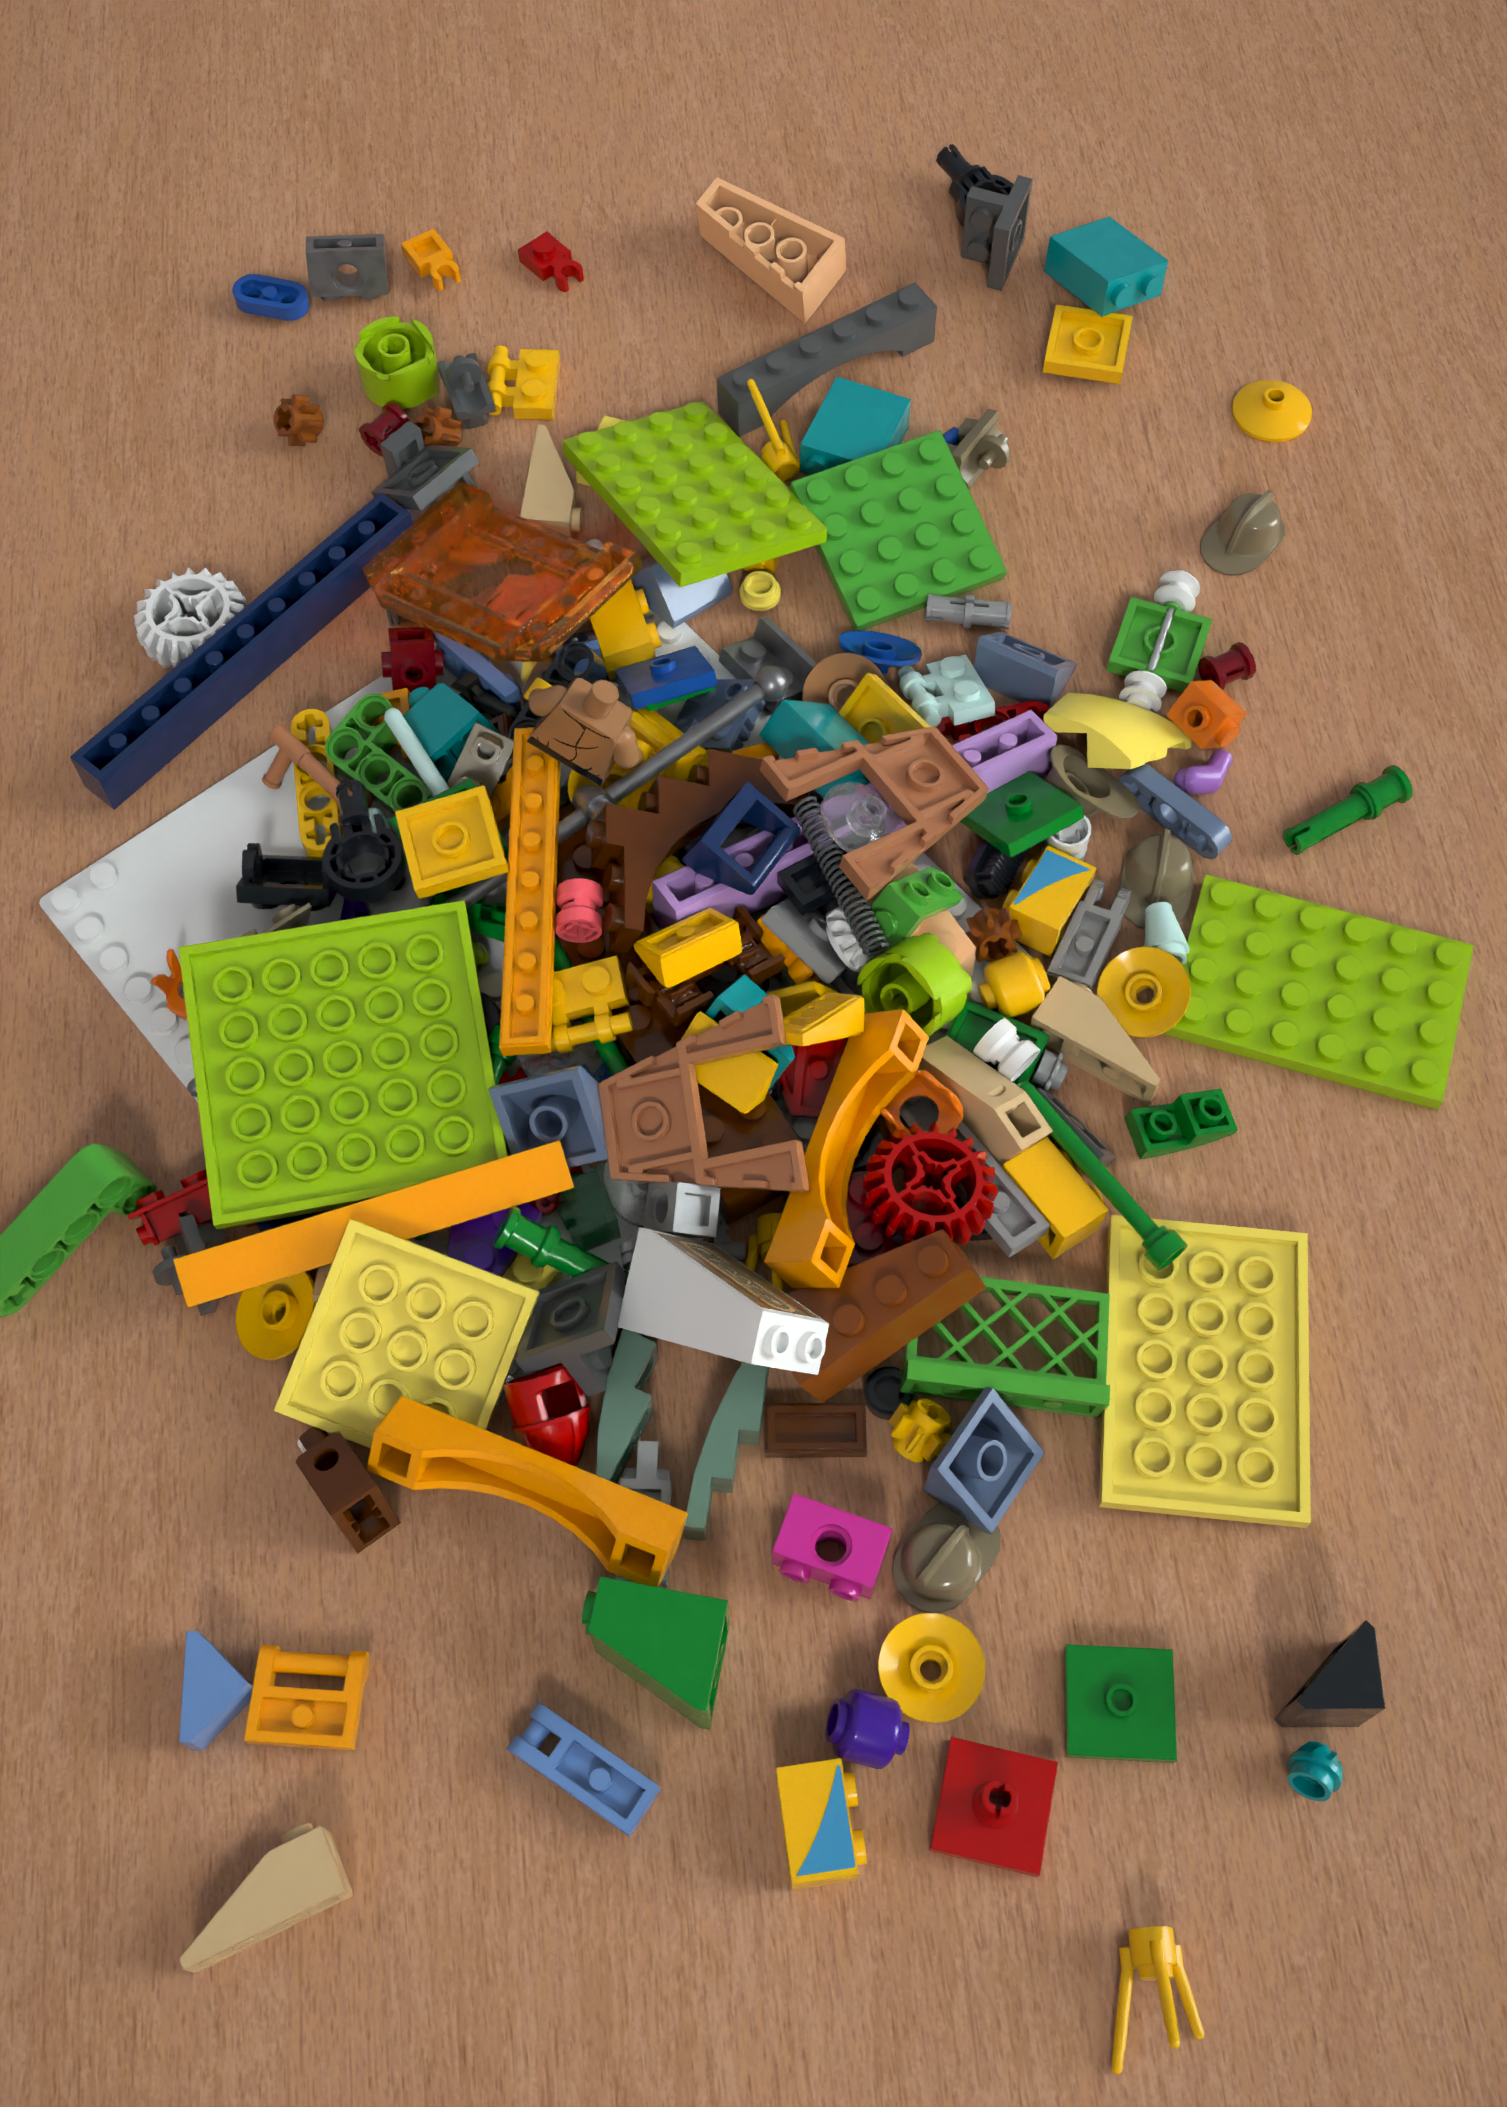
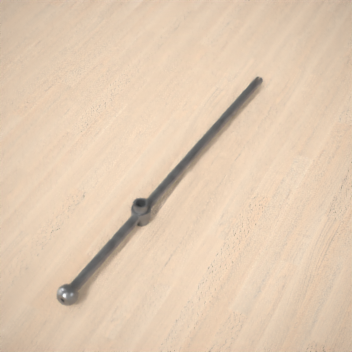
[187,666,788,1097]

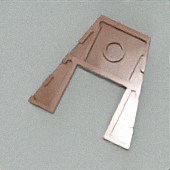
[760,726,989,900]
[598,994,810,1192]

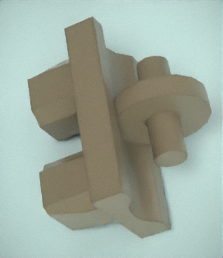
[947,409,1011,489]
[447,722,514,799]

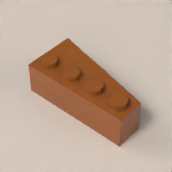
[787,1229,987,1403]

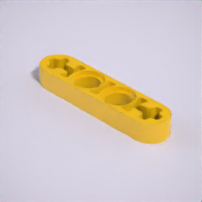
[290,709,343,857]

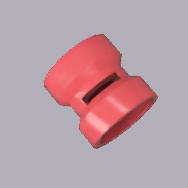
[555,878,603,943]

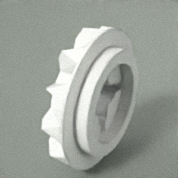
[826,906,877,973]

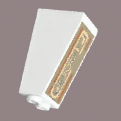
[618,1227,829,1375]

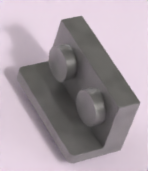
[718,616,817,714]

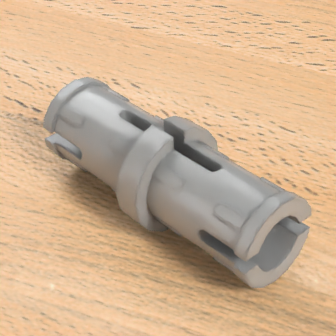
[925,594,1012,629]

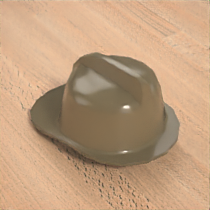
[1200,490,1285,575]
[1044,744,1139,819]
[1119,828,1195,929]
[893,1502,1001,1613]

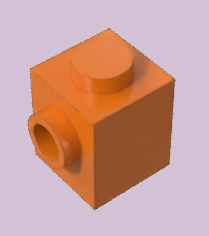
[1166,680,1247,749]

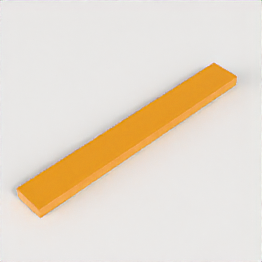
[499,727,561,1056]
[173,1140,574,1308]

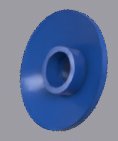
[838,631,922,674]

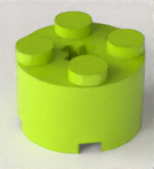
[354,316,440,410]
[857,933,972,1036]

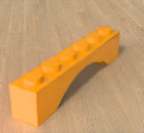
[764,1009,929,1288]
[366,1396,688,1587]

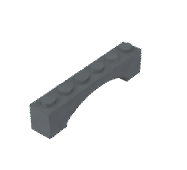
[717,282,937,437]

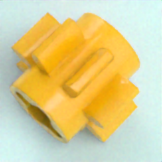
[888,1398,952,1463]

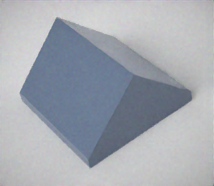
[616,555,733,629]
[974,631,1077,708]
[488,1065,608,1168]
[923,1387,1045,1534]

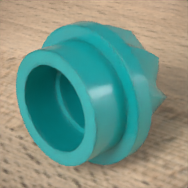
[1287,1741,1343,1801]

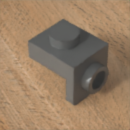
[380,421,425,477]

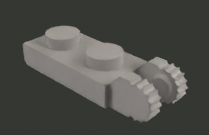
[1046,879,1131,991]

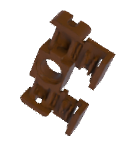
[624,907,785,1028]

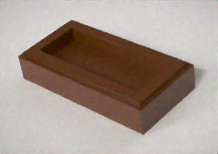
[765,1403,867,1458]

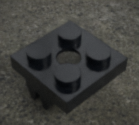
[236,843,347,911]

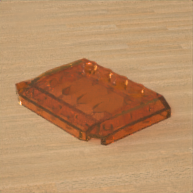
[362,481,643,662]

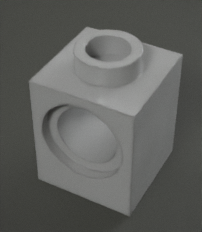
[644,1182,721,1238]

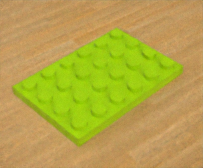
[563,401,827,588]
[1163,874,1474,1110]

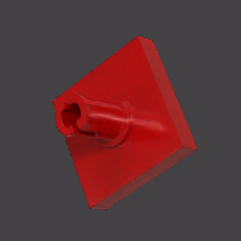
[929,1737,1058,1877]

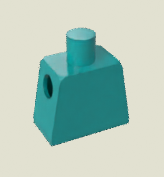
[403,683,503,783]

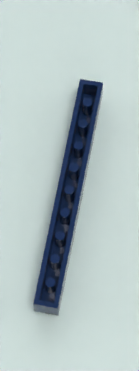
[70,492,418,810]

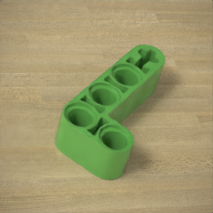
[325,694,433,815]
[0,1143,157,1317]

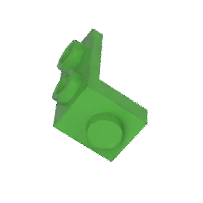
[860,866,963,954]

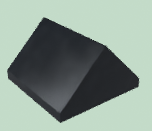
[1274,1620,1385,1727]

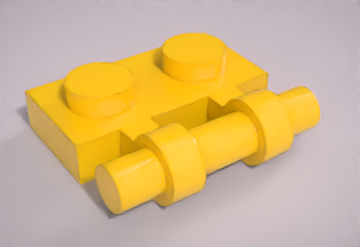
[487,345,560,420]
[540,955,633,1055]

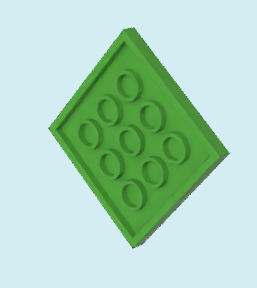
[790,430,1007,631]

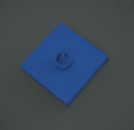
[614,646,718,710]

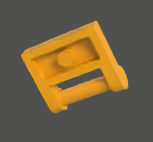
[244,1644,370,1751]

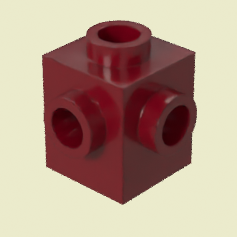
[381,627,444,693]

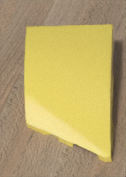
[1044,692,1192,769]

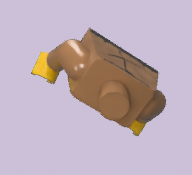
[523,677,654,787]

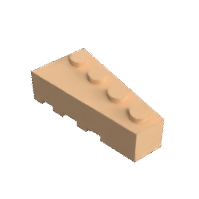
[696,177,846,324]

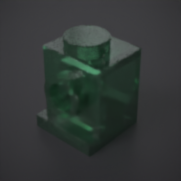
[556,1169,621,1251]

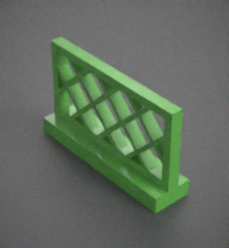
[899,1277,1110,1418]

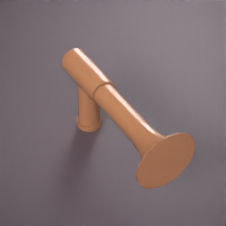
[262,724,374,827]

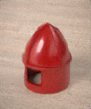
[503,1365,591,1467]

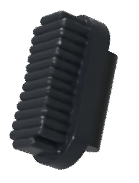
[963,839,1031,900]

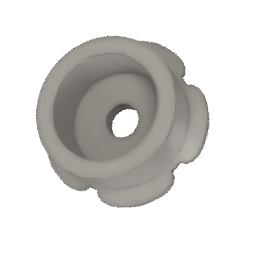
[1029,1049,1069,1091]

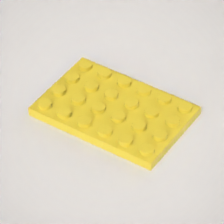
[1099,1215,1311,1528]

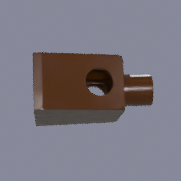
[295,1427,401,1554]

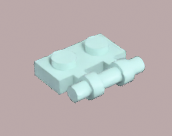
[898,654,995,727]

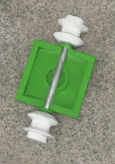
[1106,570,1213,713]

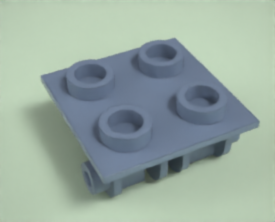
[673,679,765,753]

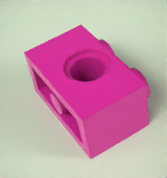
[772,1493,893,1601]

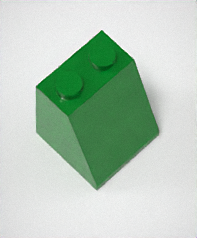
[582,1576,730,1730]

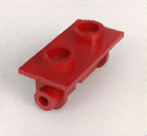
[128,1169,212,1246]

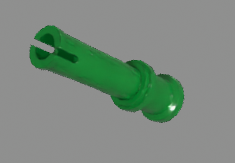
[1283,765,1413,855]
[493,1205,629,1301]

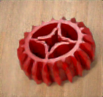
[862,1122,998,1247]

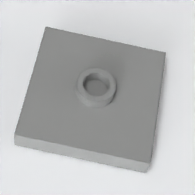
[761,898,850,984]

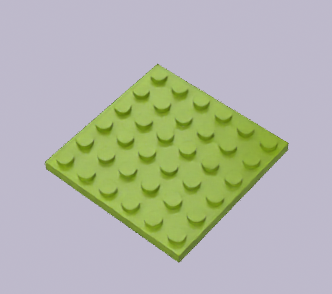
[178,900,507,1230]

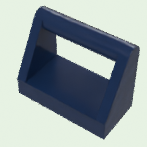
[681,781,801,895]

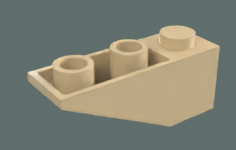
[919,1036,1053,1167]

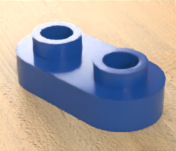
[232,274,310,321]

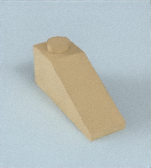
[520,424,583,549]
[1030,976,1161,1107]
[179,1823,354,1973]

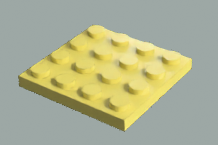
[274,1219,541,1449]

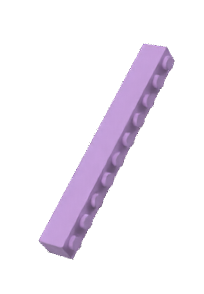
[652,710,1057,929]

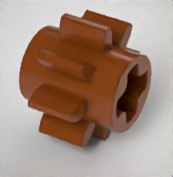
[273,394,324,447]
[413,406,462,447]
[966,906,1022,963]

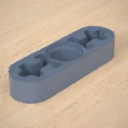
[1119,763,1232,859]

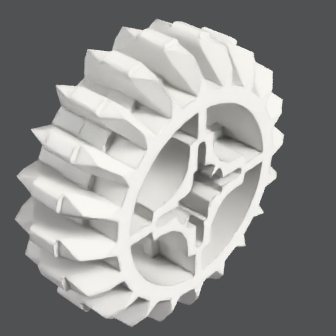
[134,568,248,670]

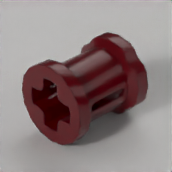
[359,402,411,456]
[1198,642,1256,690]

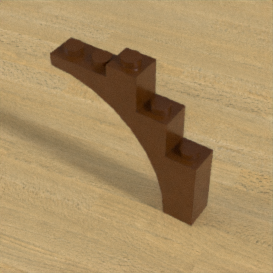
[585,748,809,954]

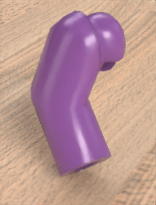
[1174,749,1233,794]

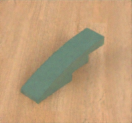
[596,1329,659,1484]
[684,1362,770,1541]

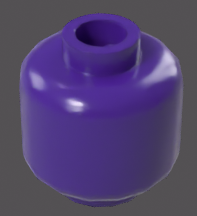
[825,1689,910,1769]

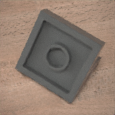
[961,175,1033,291]
[371,445,481,543]
[516,1261,627,1397]

